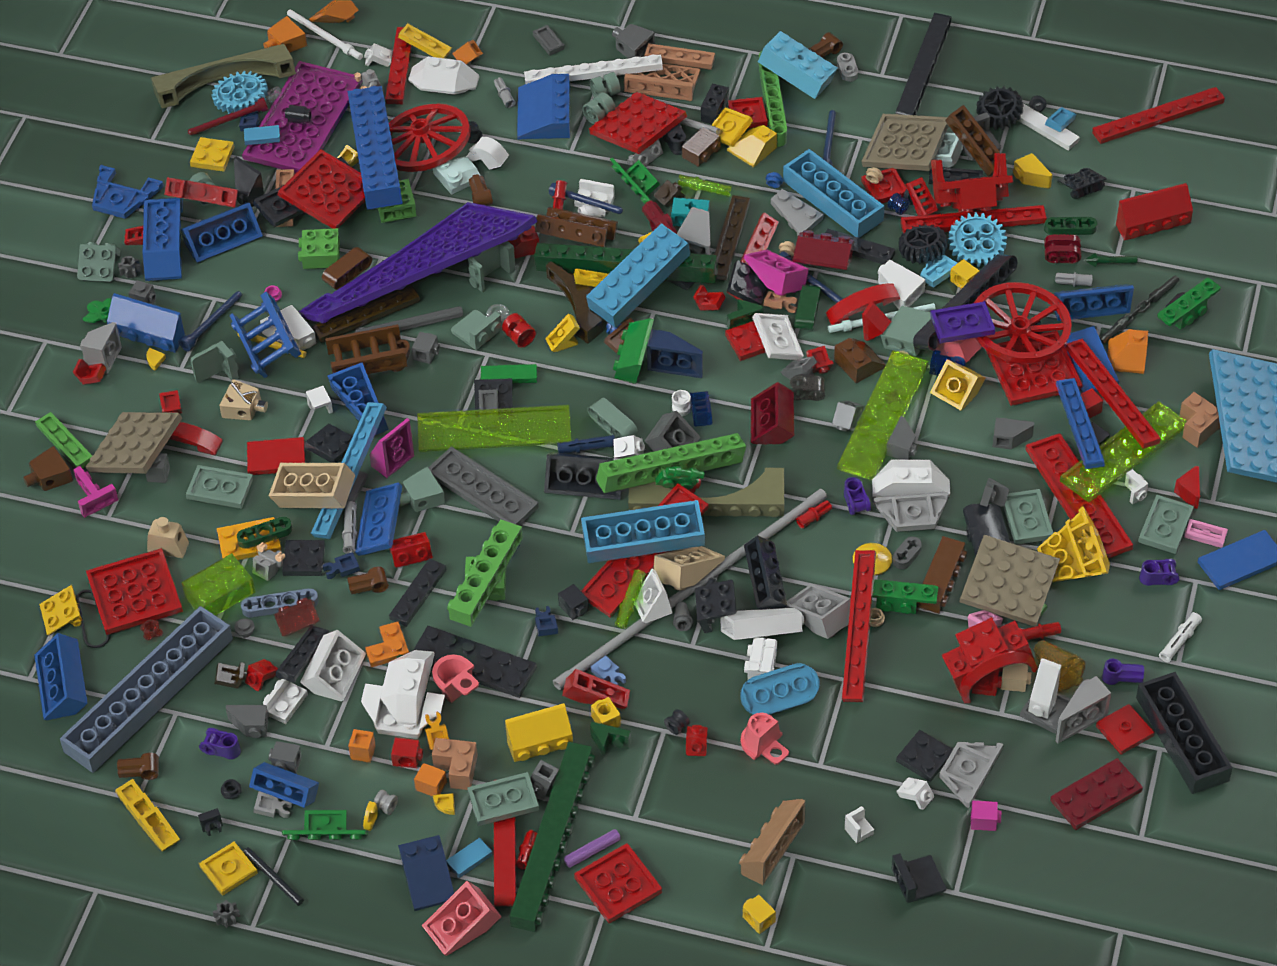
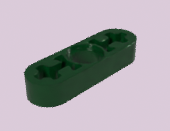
[1044,217,1097,235]
[237,517,292,549]

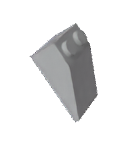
[785,584,851,639]
[1055,676,1111,743]

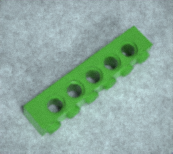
[447,519,523,627]

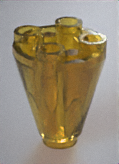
[1034,641,1085,692]

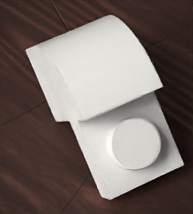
[466,137,509,170]

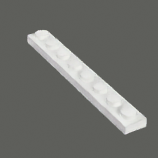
[524,54,663,84]

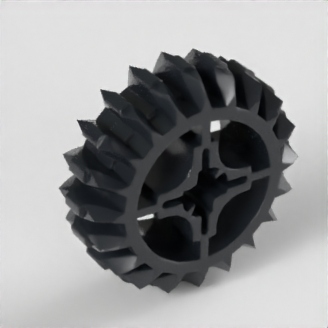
[976,86,1024,130]
[898,224,948,264]

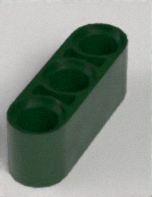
[795,285,821,331]

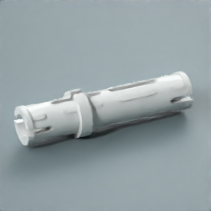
[1159,612,1202,663]

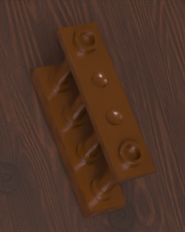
[535,207,618,247]
[325,324,408,374]

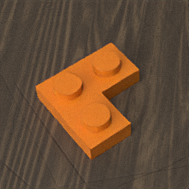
[365,622,409,667]

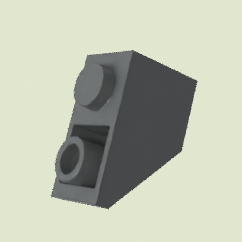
[992,418,1034,449]

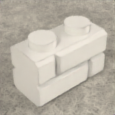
[744,637,777,680]

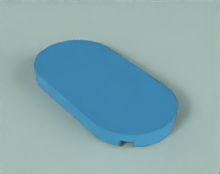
[740,663,820,715]

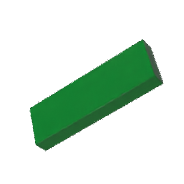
[481,364,537,383]

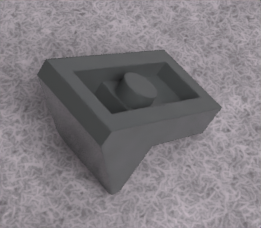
[781,356,817,387]
[980,478,1009,507]

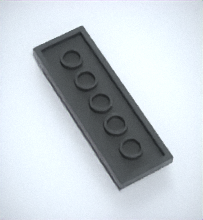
[429,447,539,526]

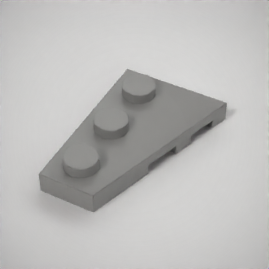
[771,189,824,236]

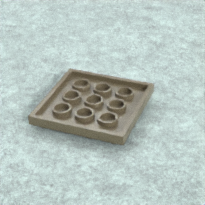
[861,114,949,171]
[86,412,182,474]
[960,535,1060,627]

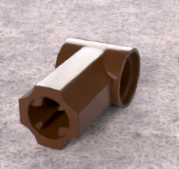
[808,32,843,58]
[469,174,493,206]
[347,566,389,595]
[117,753,159,780]

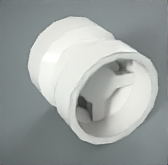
[672,390,691,416]

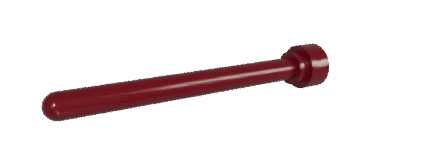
[188,97,269,136]

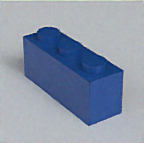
[249,762,319,808]

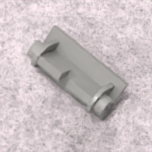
[628,139,663,166]

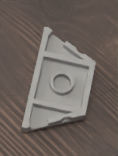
[873,492,948,532]
[939,742,1003,808]

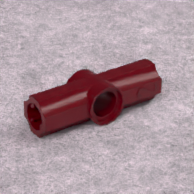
[642,200,677,234]

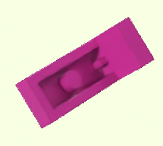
[73,466,118,518]

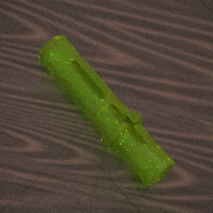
[677,174,732,197]
[614,570,646,629]

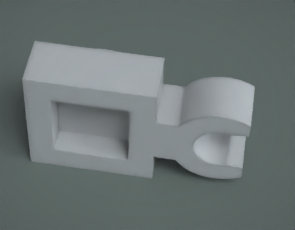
[253,791,292,818]

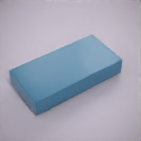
[1045,107,1076,132]
[244,125,280,145]
[446,838,493,878]

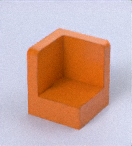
[452,40,483,65]
[348,729,376,763]
[414,763,447,797]

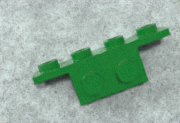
[610,157,660,204]
[1157,278,1221,330]
[872,579,938,614]
[282,810,368,840]

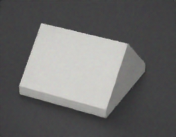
[633,569,672,623]

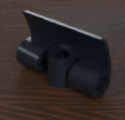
[963,503,1010,557]

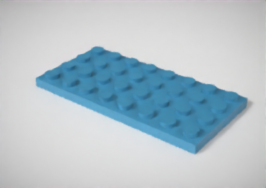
[1209,349,1277,482]

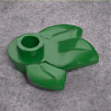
[83,298,112,323]

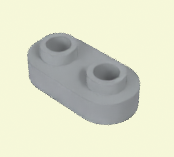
[837,53,858,82]

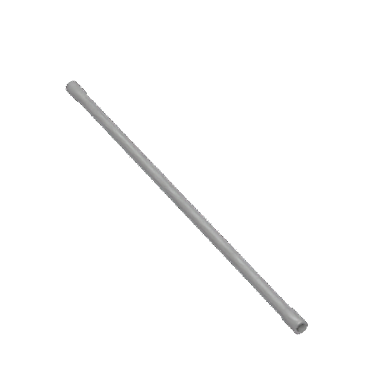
[553,489,827,690]

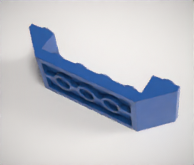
[143,197,183,281]

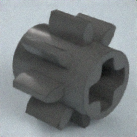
[118,256,141,278]
[212,900,240,928]

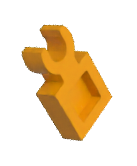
[425,711,449,750]

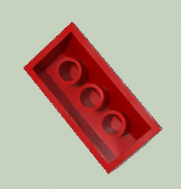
[1116,183,1193,240]

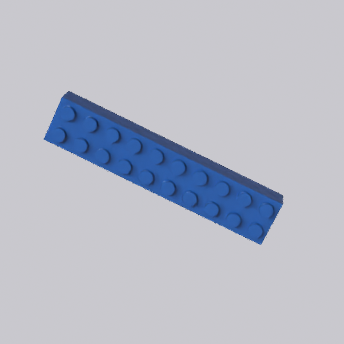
[347,86,403,209]

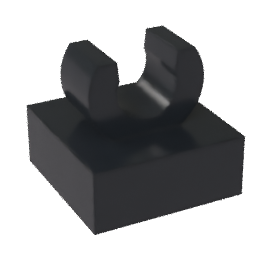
[198,808,223,836]

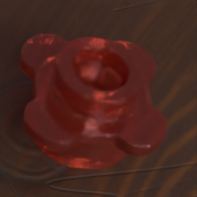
[140,620,163,640]

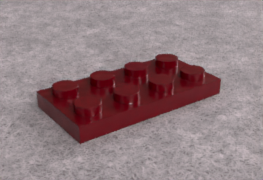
[1050,758,1143,830]

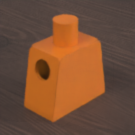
[263,16,307,53]

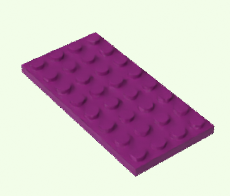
[242,61,363,173]

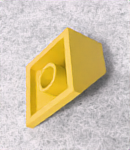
[727,125,777,167]
[930,359,986,411]

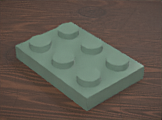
[186,465,253,509]
[1004,489,1053,545]
[1138,495,1194,554]
[467,772,539,826]

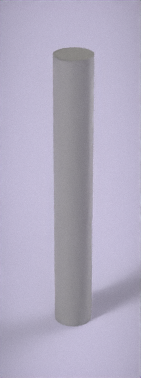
[680,118,720,135]

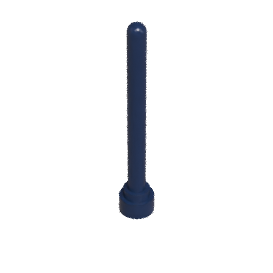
[822,110,836,166]
[549,182,623,214]
[779,251,843,303]
[179,291,242,352]

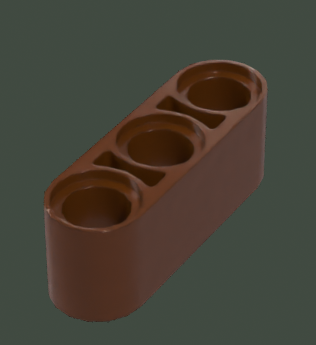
[322,247,372,290]

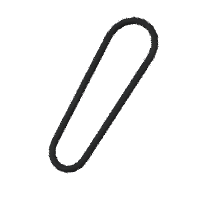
[76,589,109,648]

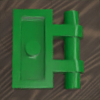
[655,466,704,490]

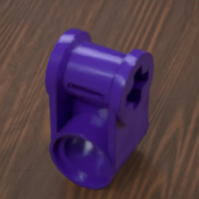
[844,477,871,515]
[1139,559,1180,586]
[199,728,241,759]

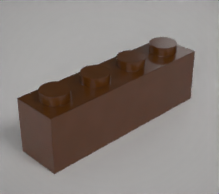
[917,536,967,614]

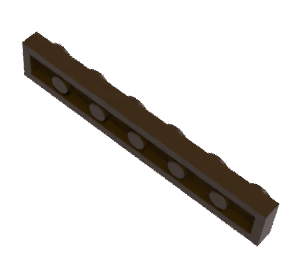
[714,195,750,281]
[312,285,420,343]

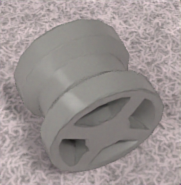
[374,789,398,815]

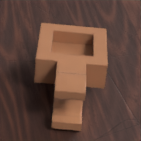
[764,291,798,313]

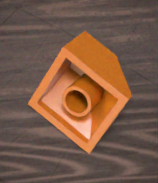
[309,0,359,23]
[1107,329,1148,374]

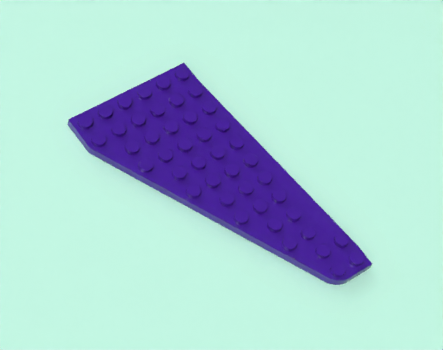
[299,202,537,323]

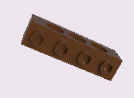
[945,105,1007,176]

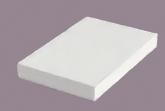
[753,313,804,360]

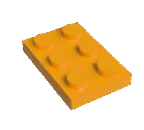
[217,517,281,563]

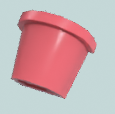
[432,654,479,703]
[741,713,789,765]

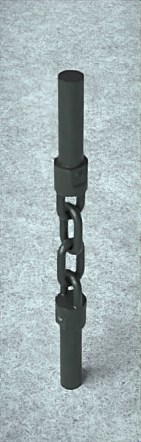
[1099,275,1179,344]

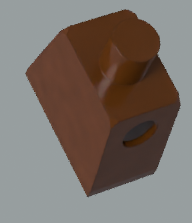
[23,446,73,491]

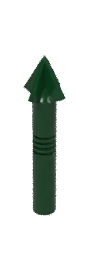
[1084,253,1138,267]

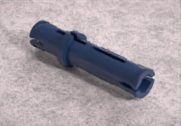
[557,434,615,454]

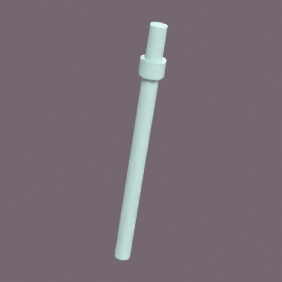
[828,303,936,333]

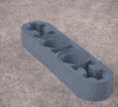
[241,589,318,617]

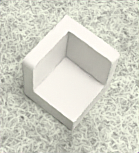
[306,386,333,414]
[845,806,874,844]

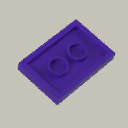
[930,302,995,343]

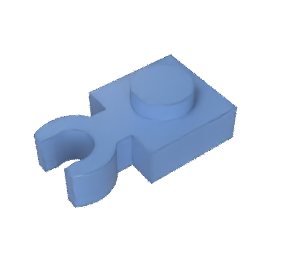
[591,655,626,685]

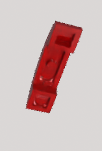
[164,177,238,207]
[826,283,900,325]
[169,422,223,456]

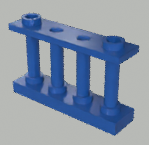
[230,292,301,378]

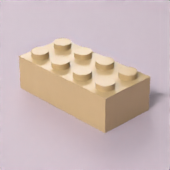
[269,463,356,508]

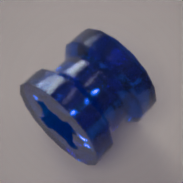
[887,193,910,215]

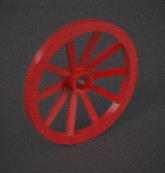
[389,104,471,172]
[974,282,1072,363]

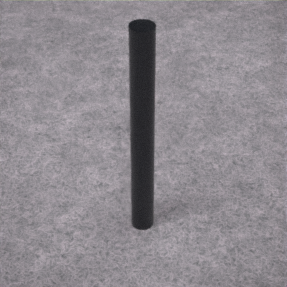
[243,847,304,906]

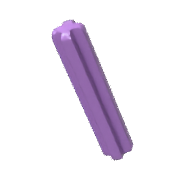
[564,829,620,868]

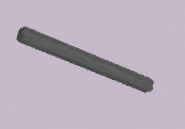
[355,306,463,333]

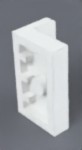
[574,179,615,213]
[263,679,308,724]

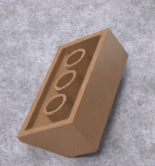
[739,799,805,885]

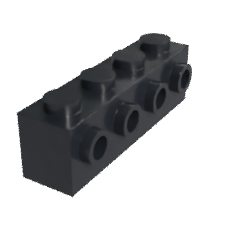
[744,535,787,610]

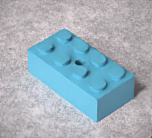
[758,31,837,99]

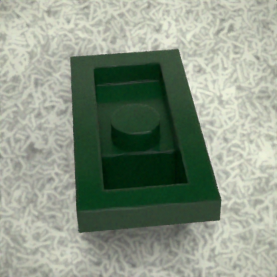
[727,299,764,329]
[590,721,631,757]

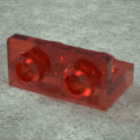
[274,598,320,637]

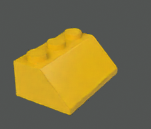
[505,703,573,762]

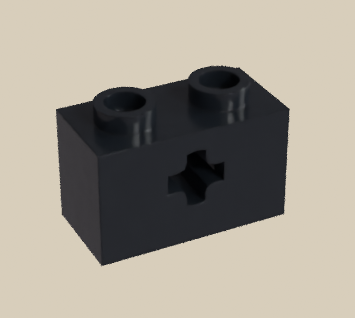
[701,83,729,124]

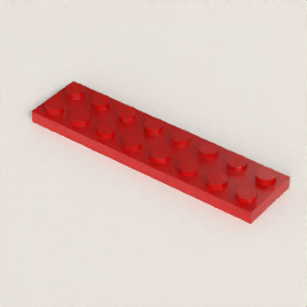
[1025,433,1133,558]
[581,483,709,618]

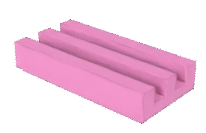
[1184,519,1228,548]

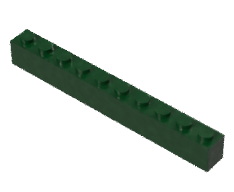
[534,243,718,284]
[510,742,595,932]

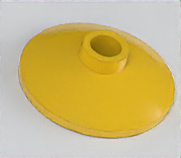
[853,543,892,576]

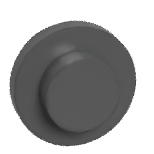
[234,619,255,638]

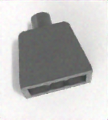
[612,24,655,59]

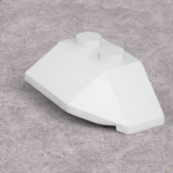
[408,57,479,95]
[872,460,950,497]
[380,650,434,725]

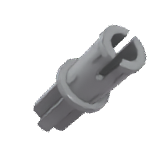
[494,77,515,108]
[1055,272,1092,287]

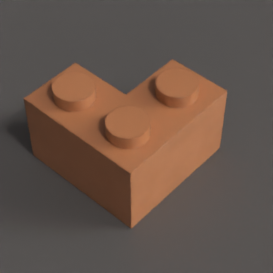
[1179,392,1220,448]
[432,738,478,790]

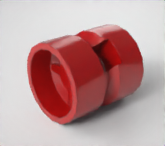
[502,313,536,348]

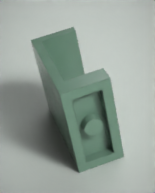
[468,241,515,292]
[881,306,931,356]

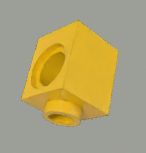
[950,259,979,289]
[591,697,621,728]
[743,895,776,934]

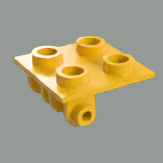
[39,585,82,635]

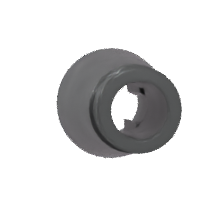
[673,602,693,631]

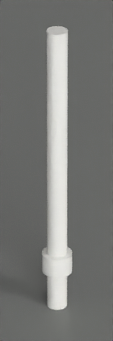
[287,9,363,60]

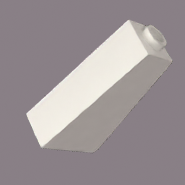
[720,608,804,640]

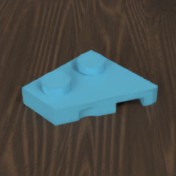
[920,255,957,287]

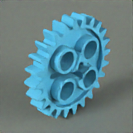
[212,71,268,114]
[948,212,1007,268]

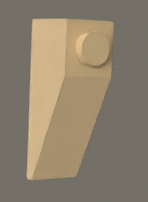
[1001,663,1031,692]

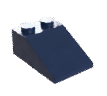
[647,329,703,378]
[398,835,454,911]

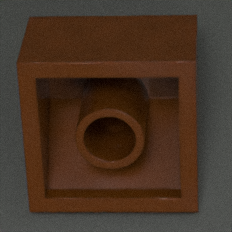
[834,338,886,383]

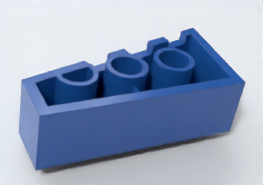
[327,363,389,435]

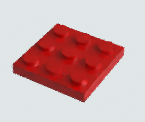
[574,843,662,924]

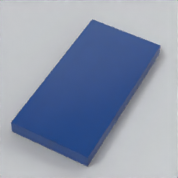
[1060,326,1119,393]
[355,482,402,556]
[1197,530,1277,590]

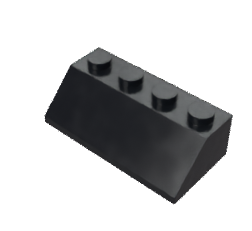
[544,452,622,500]

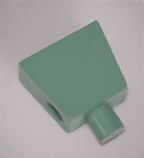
[399,467,445,512]

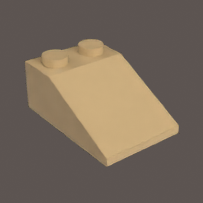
[654,546,725,590]

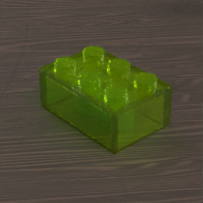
[181,553,255,616]

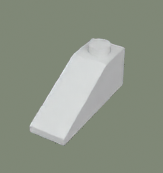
[1028,658,1061,719]

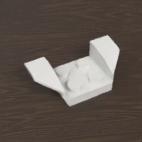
[361,684,445,739]

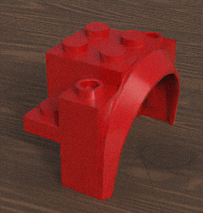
[931,153,1013,213]
[941,617,1038,703]

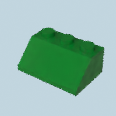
[613,318,654,384]

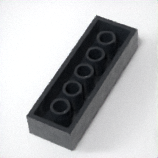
[1136,672,1233,794]

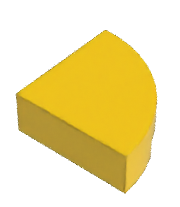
[146,348,166,371]
[433,793,455,815]
[363,801,378,831]

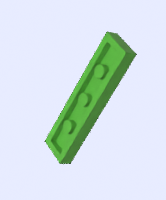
[35,412,92,468]

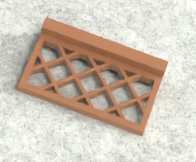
[624,63,700,101]

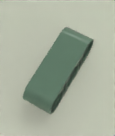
[587,398,638,439]

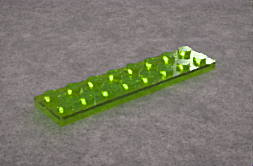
[837,350,928,480]
[1059,401,1187,503]
[417,405,571,452]

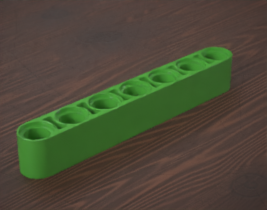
[759,51,787,147]

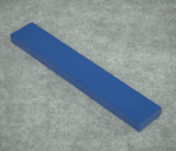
[1056,378,1105,469]

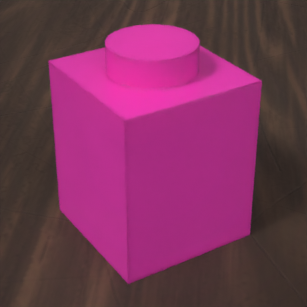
[971,800,1001,831]

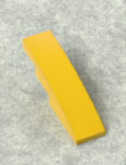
[115,779,180,852]

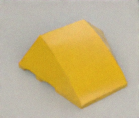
[1037,507,1110,582]

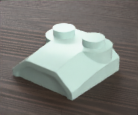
[935,133,963,168]
[433,157,480,195]

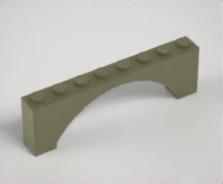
[151,44,296,108]
[628,468,784,517]

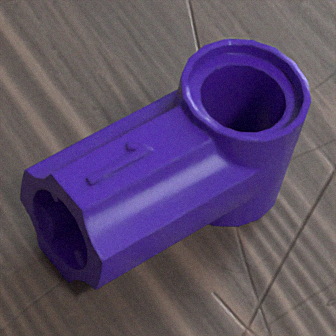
[1102,659,1144,685]

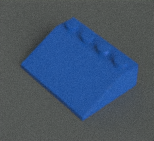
[517,74,570,139]

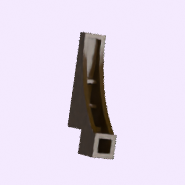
[546,262,603,344]

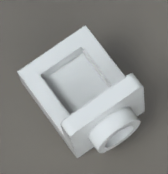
[364,43,392,67]
[614,435,645,459]
[1125,469,1148,504]
[897,777,934,810]

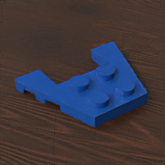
[92,165,164,219]

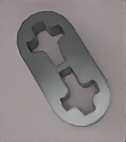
[893,537,921,569]

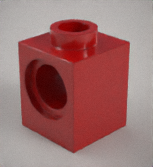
[391,738,423,768]

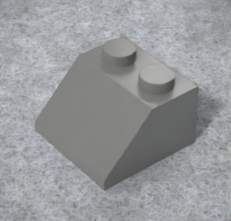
[80,322,122,374]

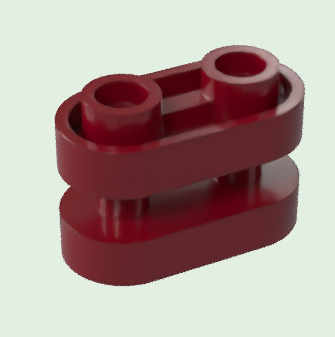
[1044,234,1082,264]

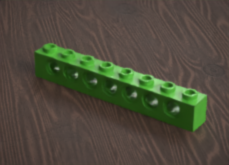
[596,433,746,493]

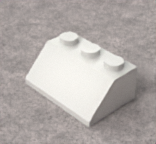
[300,630,366,701]

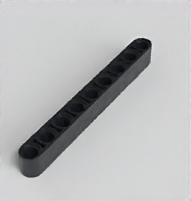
[895,13,952,115]
[913,254,1018,351]

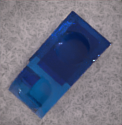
[929,350,966,376]

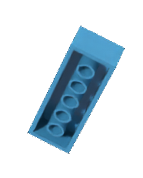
[783,149,884,238]
[586,223,690,328]
[581,500,705,563]

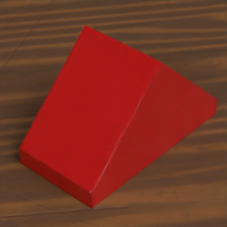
[862,302,891,341]
[1174,466,1200,509]

